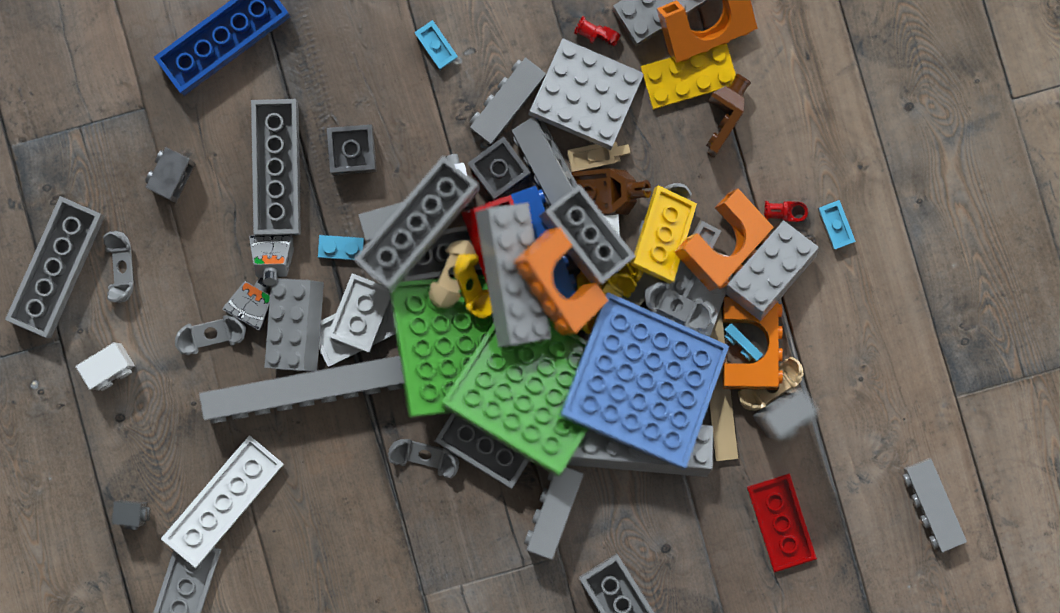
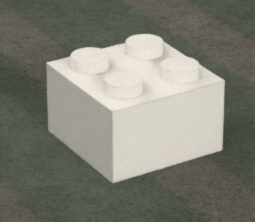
[76,342,135,391]

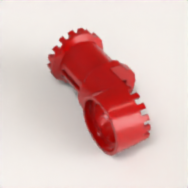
[573,16,621,47]
[764,201,808,222]

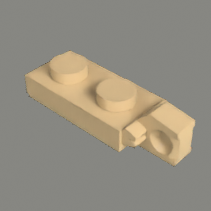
[567,142,631,172]

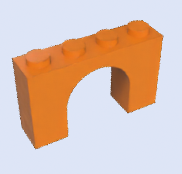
[656,0,758,63]
[674,188,774,291]
[514,227,608,335]
[723,297,783,390]

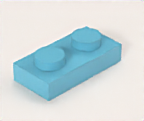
[414,20,458,70]
[818,200,856,250]
[318,235,364,260]
[724,323,763,361]

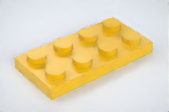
[640,44,736,110]
[631,185,697,284]

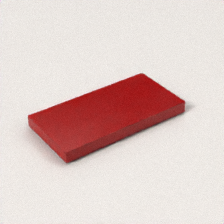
[747,473,817,573]

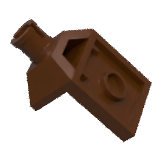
[706,74,751,158]
[571,168,651,215]

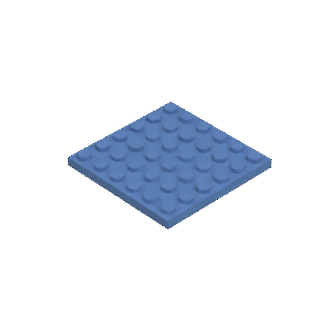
[560,292,729,470]

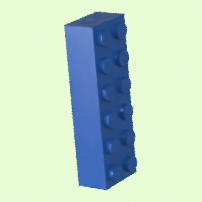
[154,0,291,96]
[511,186,577,299]

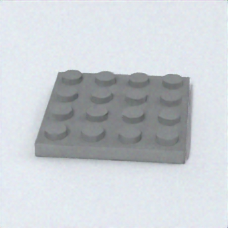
[528,38,644,150]

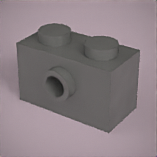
[112,500,151,530]

